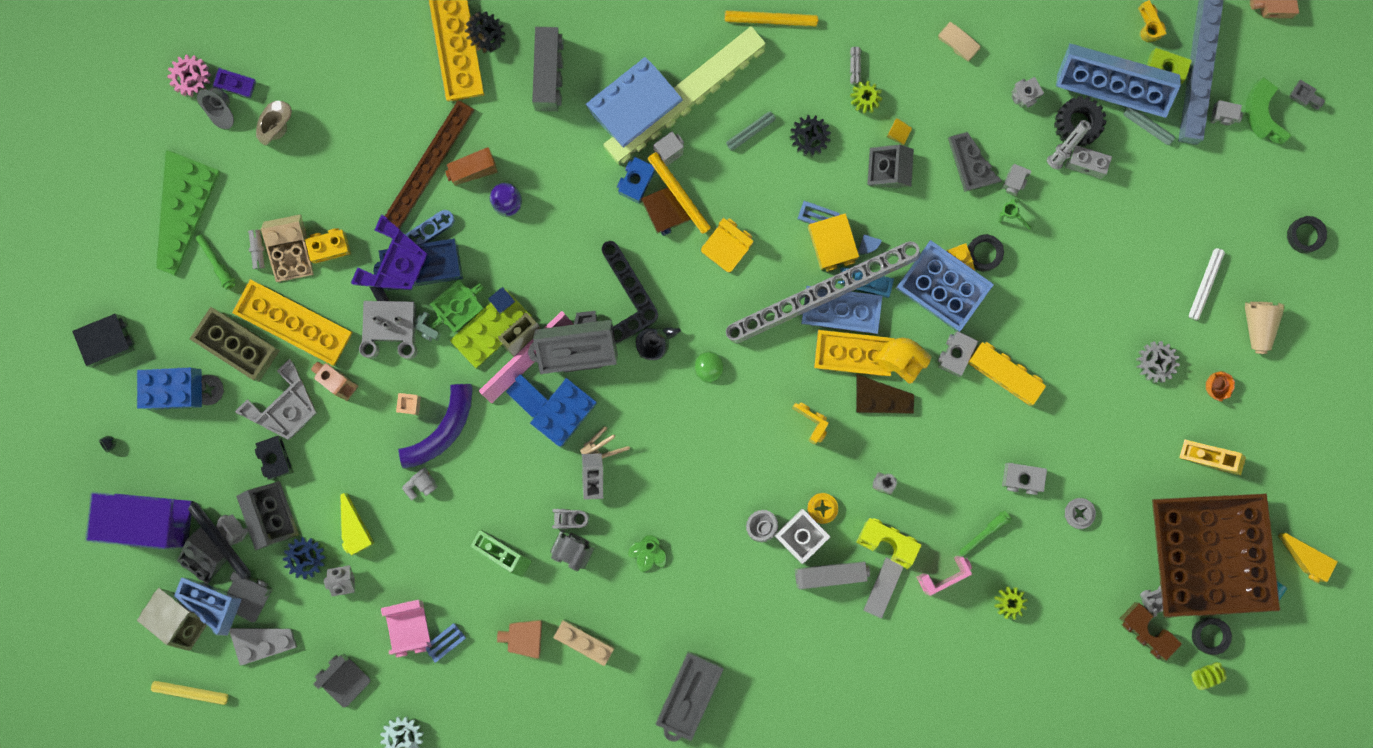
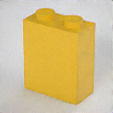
[808,213,859,272]

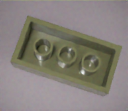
[190,307,280,382]

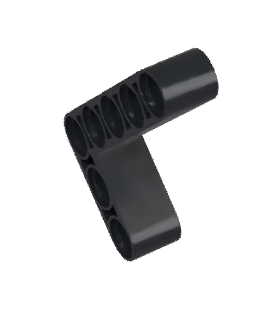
[602,241,658,345]

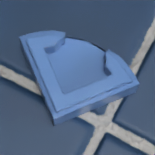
[858,235,882,254]

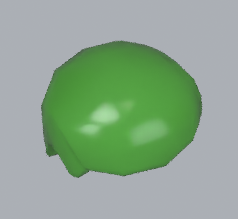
[695,351,724,383]

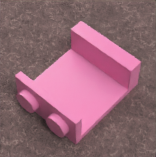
[916,556,972,596]
[381,600,432,658]

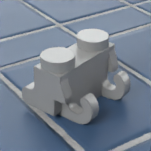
[1140,585,1163,617]

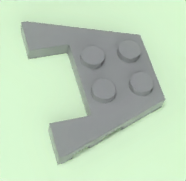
[235,359,317,440]

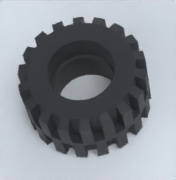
[1054,96,1106,147]

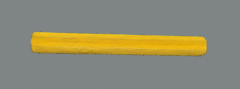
[725,11,818,26]
[648,152,711,234]

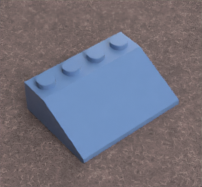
[586,57,683,148]
[895,240,994,332]

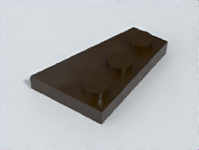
[856,374,914,414]

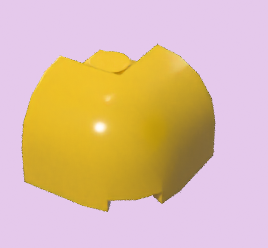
[874,337,931,383]

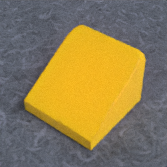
[887,118,912,145]

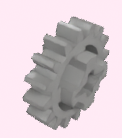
[1136,341,1180,383]

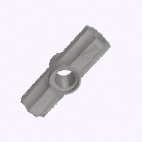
[872,472,897,495]

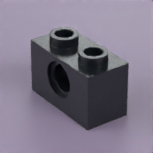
[255,436,294,480]

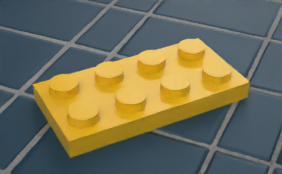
[814,330,895,377]

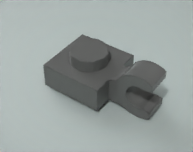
[1289,80,1325,110]

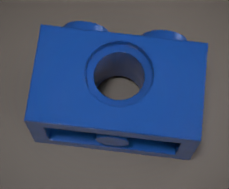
[617,157,656,204]

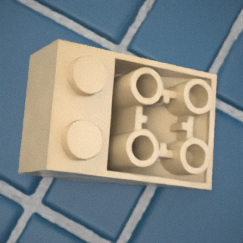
[261,215,314,282]

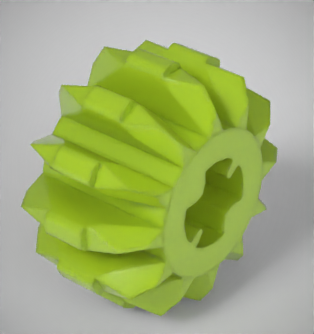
[850,81,882,114]
[994,587,1028,620]
[1191,662,1227,690]

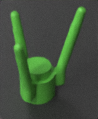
[998,198,1031,230]

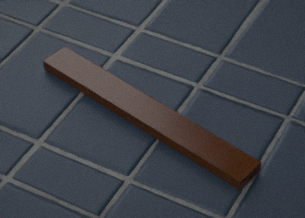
[385,100,475,229]

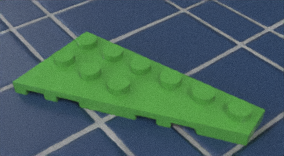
[156,150,220,276]

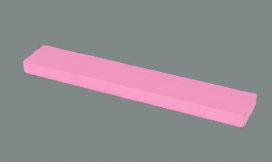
[479,311,574,404]

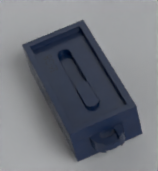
[373,238,463,291]

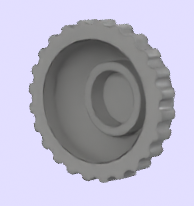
[746,510,778,543]

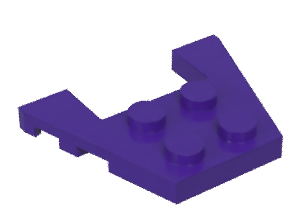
[351,214,428,290]

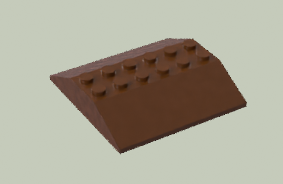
[1152,493,1280,617]

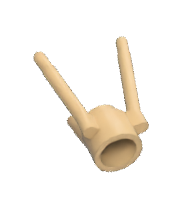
[580,426,630,459]

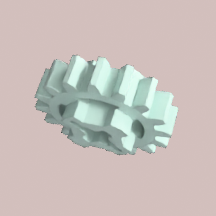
[380,716,423,748]

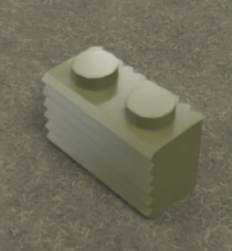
[498,313,541,357]

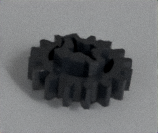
[465,11,506,53]
[790,115,831,157]

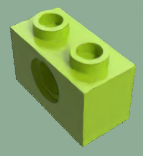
[1147,48,1192,84]

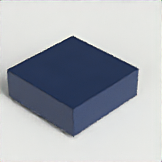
[488,287,515,314]

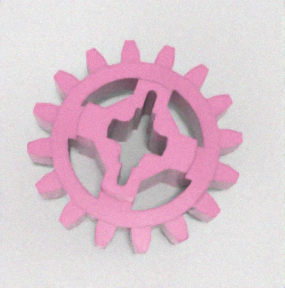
[167,55,211,97]

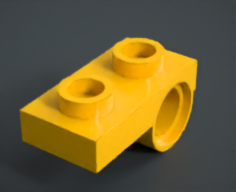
[1138,0,1166,42]

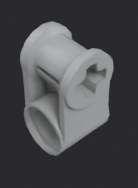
[552,509,590,529]

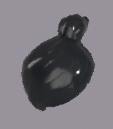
[635,327,681,360]

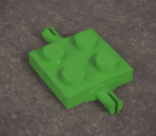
[429,280,484,333]

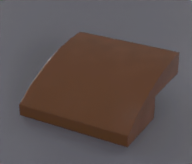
[641,188,691,234]

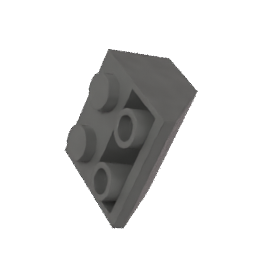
[177,527,227,584]

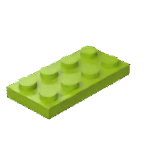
[450,289,532,369]

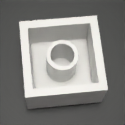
[774,509,830,564]

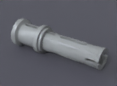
[1047,120,1091,170]

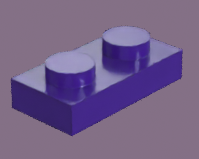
[213,68,256,99]

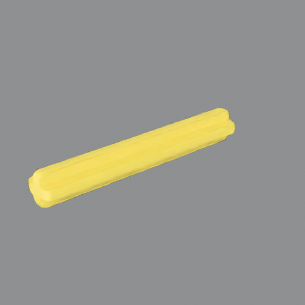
[151,681,228,705]

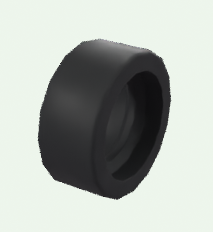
[1287,216,1327,253]
[968,234,1004,272]
[1192,617,1232,655]

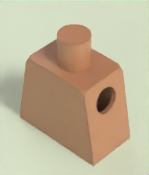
[1250,0,1299,19]
[311,362,358,401]
[497,620,542,658]

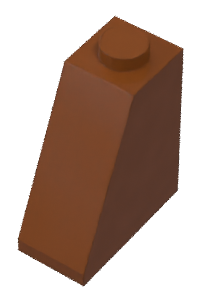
[445,147,498,186]

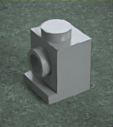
[1210,100,1243,125]
[1002,164,1031,196]
[216,514,248,546]

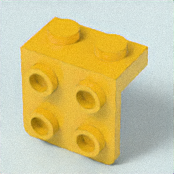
[701,217,754,273]
[792,402,829,445]

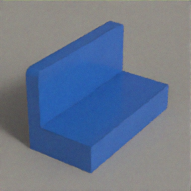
[506,374,548,417]

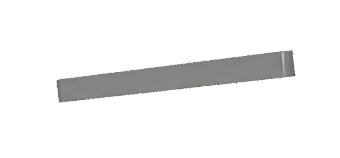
[726,241,920,343]

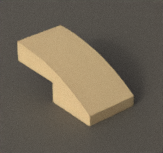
[938,22,981,62]

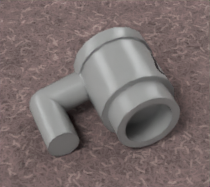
[402,468,438,501]

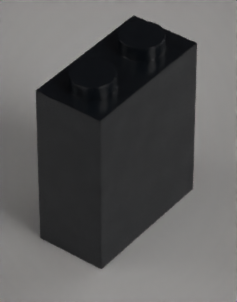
[72,313,135,368]

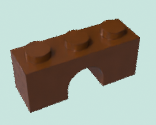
[1119,602,1182,661]

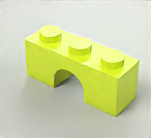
[856,518,921,569]

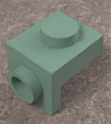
[415,312,441,342]

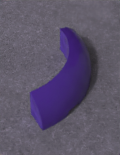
[398,384,472,469]

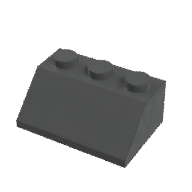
[236,481,299,551]

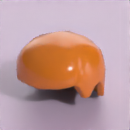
[1205,371,1235,402]

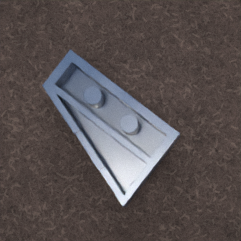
[174,577,242,636]

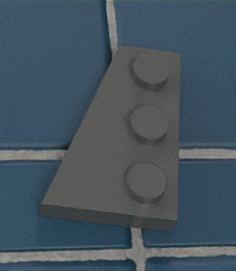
[948,132,1001,192]

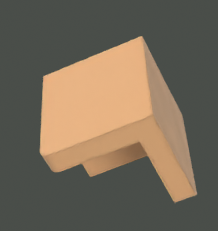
[396,393,421,415]

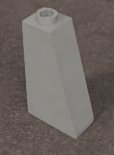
[795,561,870,589]

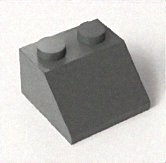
[867,144,914,188]

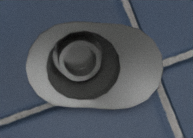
[197,87,234,129]

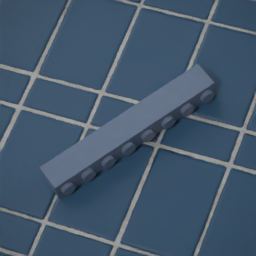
[1178,0,1224,145]

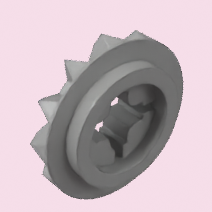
[1064,498,1096,529]

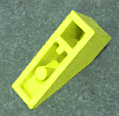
[340,493,375,555]

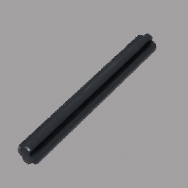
[188,503,251,580]

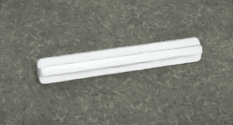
[1189,248,1225,320]

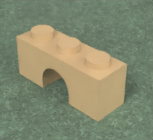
[553,619,615,666]

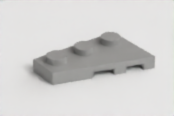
[230,628,297,666]

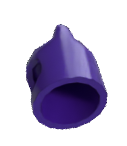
[490,183,522,216]

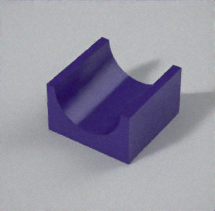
[86,493,193,548]

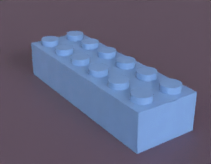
[1056,43,1181,118]

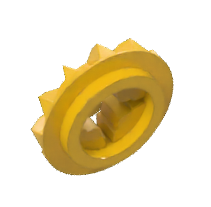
[807,493,838,524]

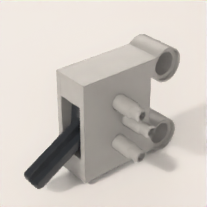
[359,287,418,360]

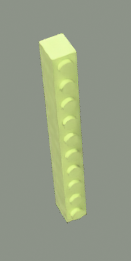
[604,26,766,165]

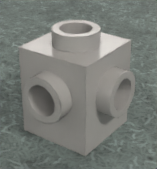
[1011,77,1044,108]
[324,565,355,597]

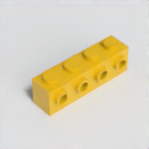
[968,342,1046,406]

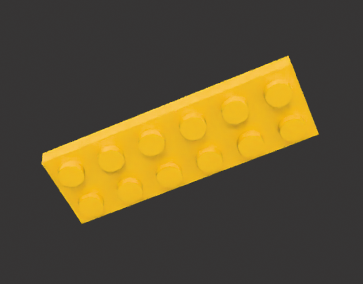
[429,0,484,102]
[232,279,352,366]

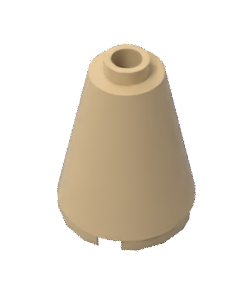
[1244,302,1285,354]

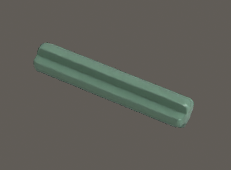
[1124,107,1175,145]
[726,111,776,151]

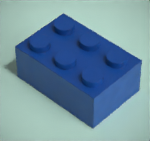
[137,368,202,410]
[530,378,597,448]

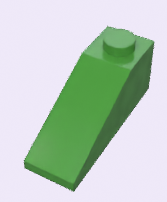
[470,530,532,578]

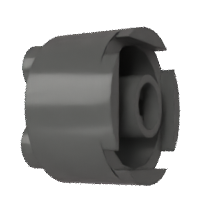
[550,530,595,571]

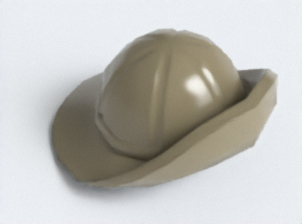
[256,101,292,145]

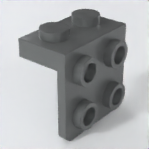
[227,572,273,622]
[313,653,371,708]

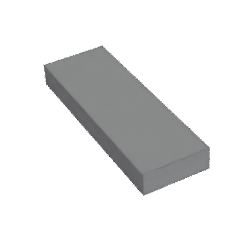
[863,557,903,619]

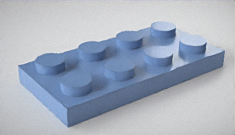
[801,286,882,334]

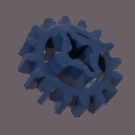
[283,537,327,579]

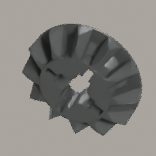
[202,375,224,405]

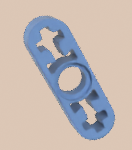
[406,210,455,244]

